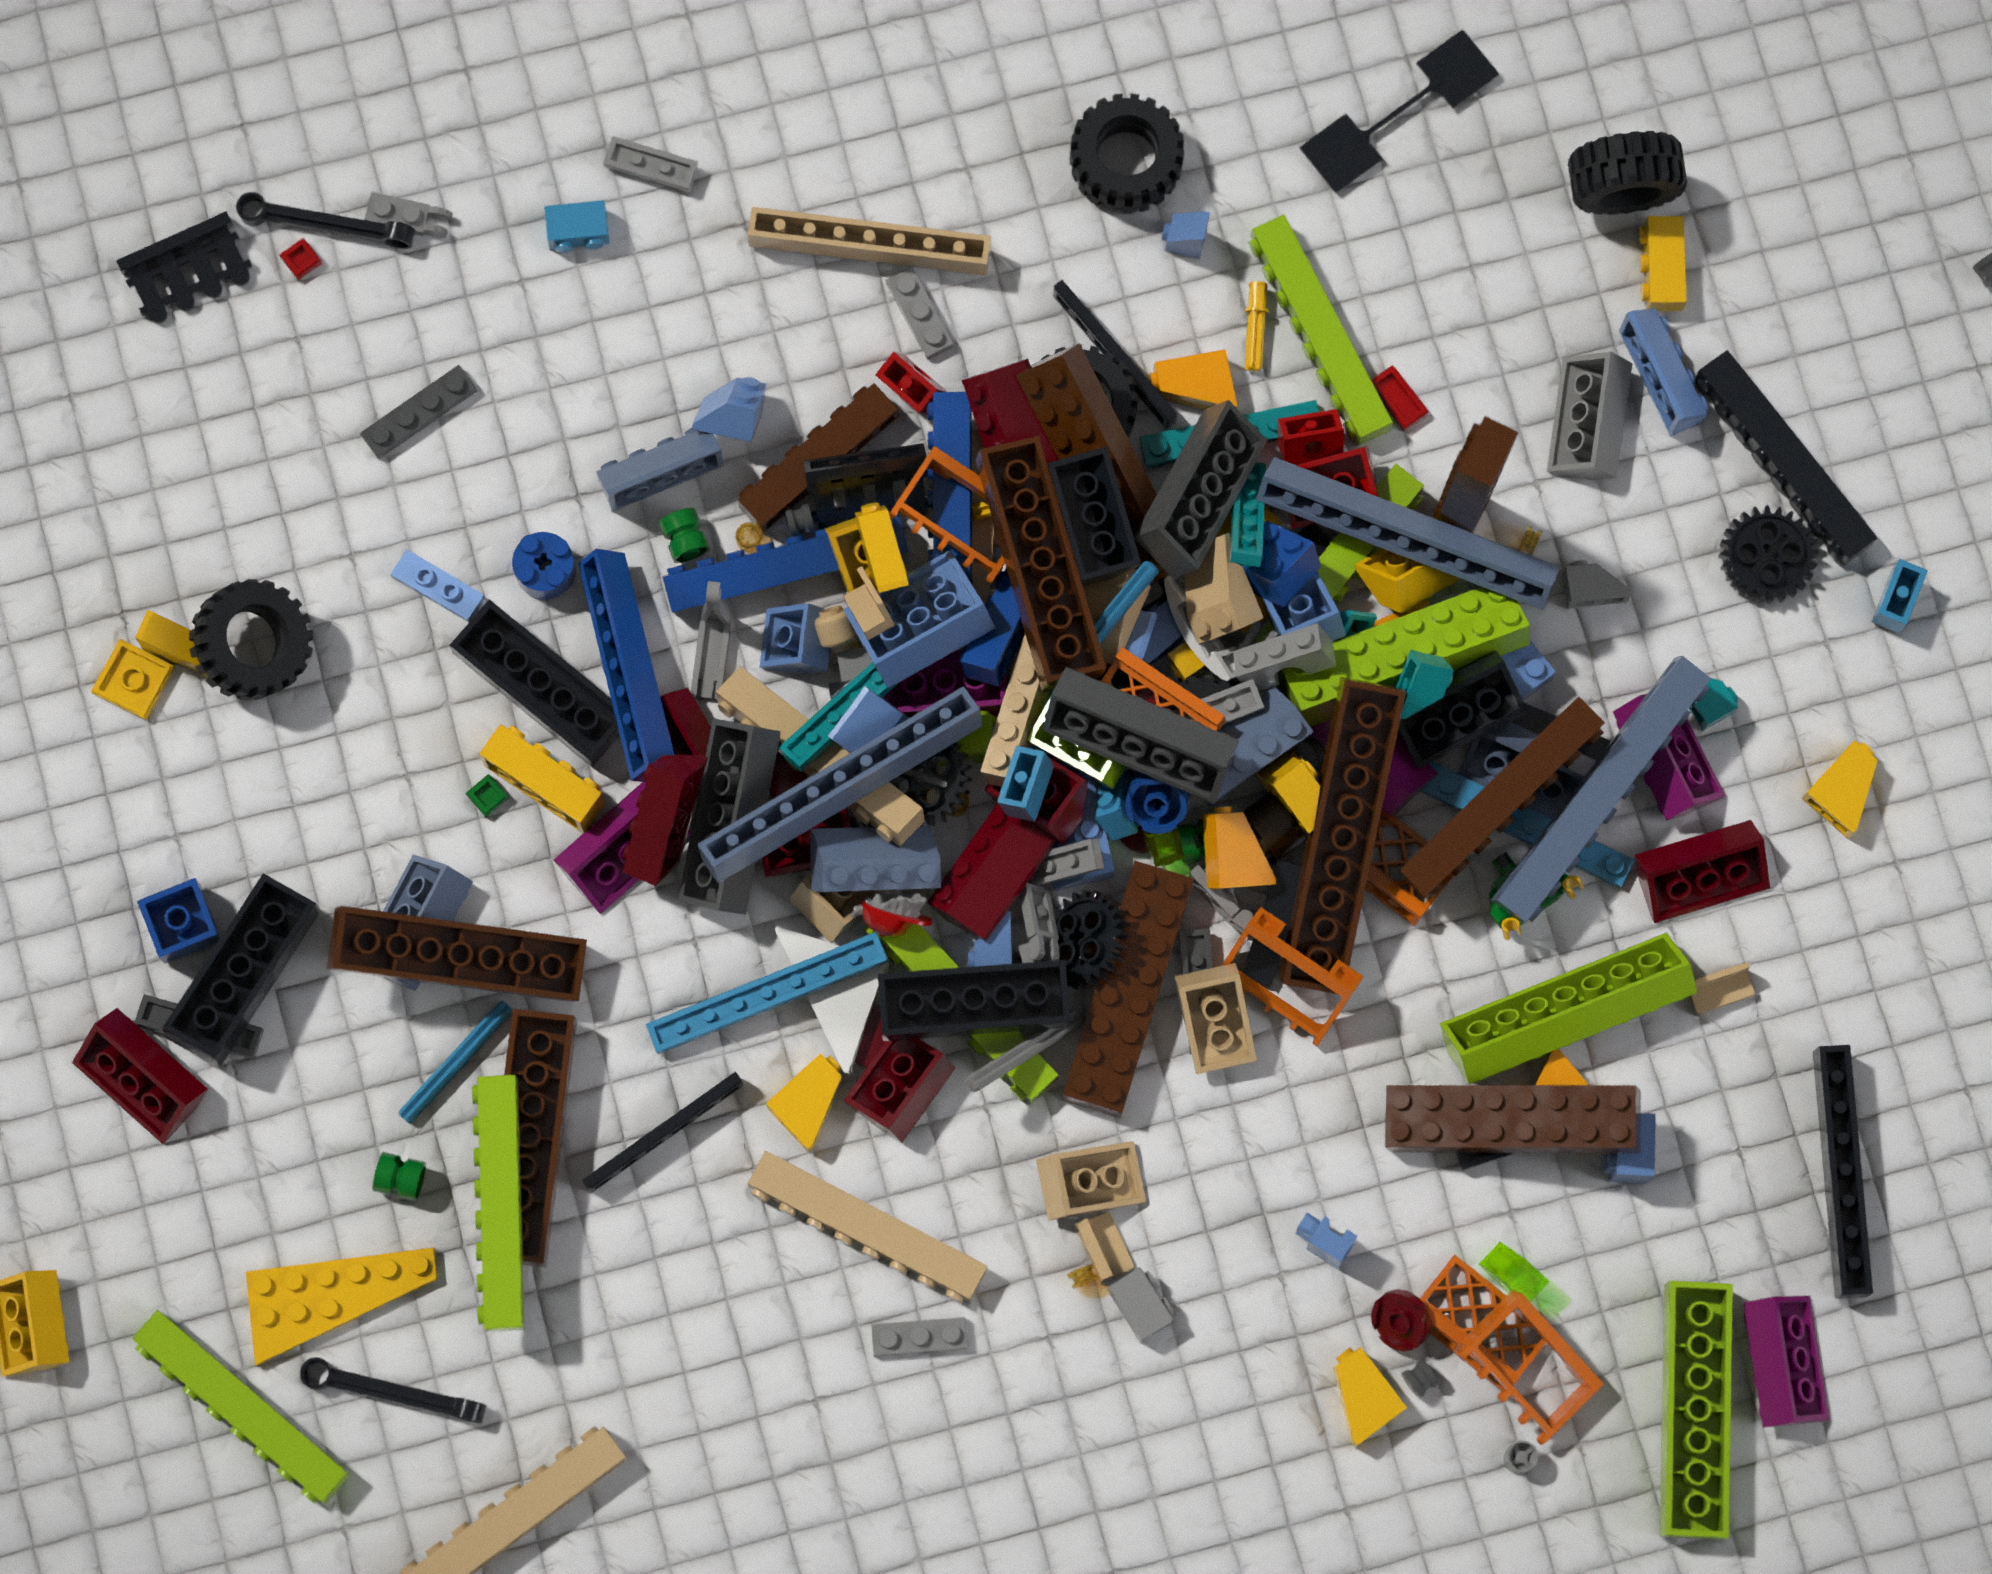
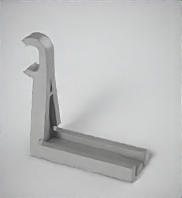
[691,581,732,701]

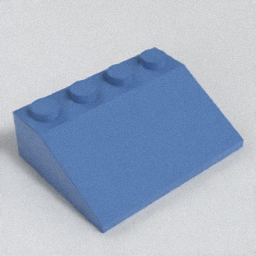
[843,550,996,688]

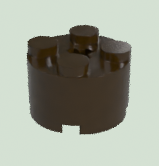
[1242,791,1306,865]

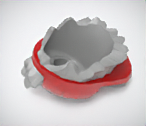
[851,889,932,937]

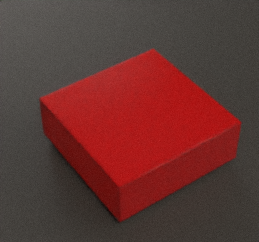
[279,237,322,281]

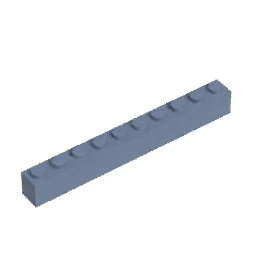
[1256,457,1560,610]
[1491,656,1711,923]
[698,686,983,883]

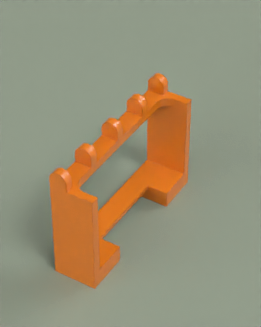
[889,446,1005,584]
[1222,907,1364,1047]
[1458,1290,1604,1445]

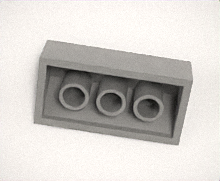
[1547,352,1632,480]

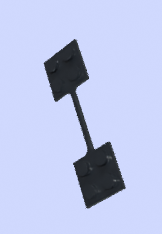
[1299,29,1499,194]

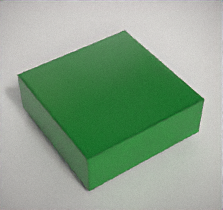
[465,774,509,818]

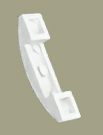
[1164,575,1237,682]

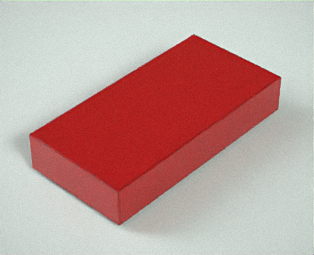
[1371,365,1429,431]

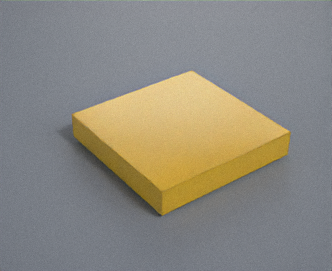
[91,639,175,721]

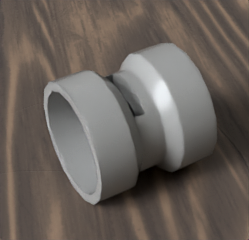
[1503,1440,1538,1474]

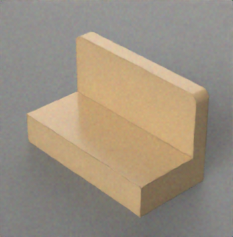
[843,566,895,640]
[1689,962,1755,1016]
[1075,1212,1134,1284]

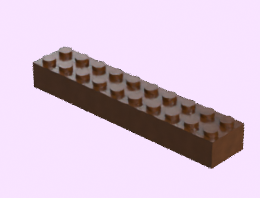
[1279,676,1406,994]

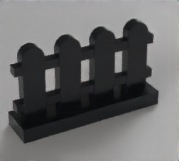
[116,211,253,323]
[803,443,928,529]

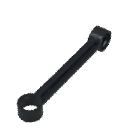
[236,192,415,249]
[300,1357,487,1424]

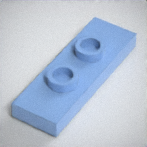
[390,549,485,622]

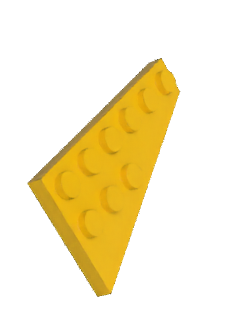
[246,1248,438,1366]

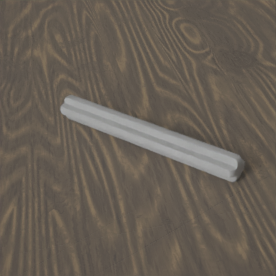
[966,1010,1086,1092]

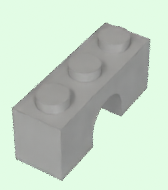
[1233,623,1336,691]

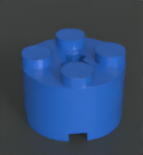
[512,532,576,600]
[1125,770,1190,834]

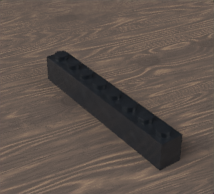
[1694,350,1878,566]
[1813,1045,1873,1299]

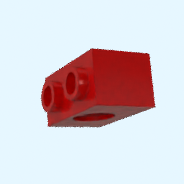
[875,352,947,415]
[1278,409,1344,464]

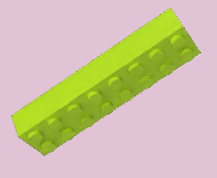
[1279,587,1530,727]
[1439,932,1697,1084]
[1660,1281,1733,1540]

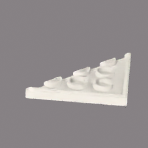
[775,925,889,1075]

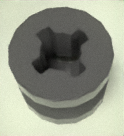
[1973,253,1992,288]
[784,503,815,537]
[1401,1358,1440,1399]

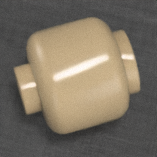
[814,605,858,653]

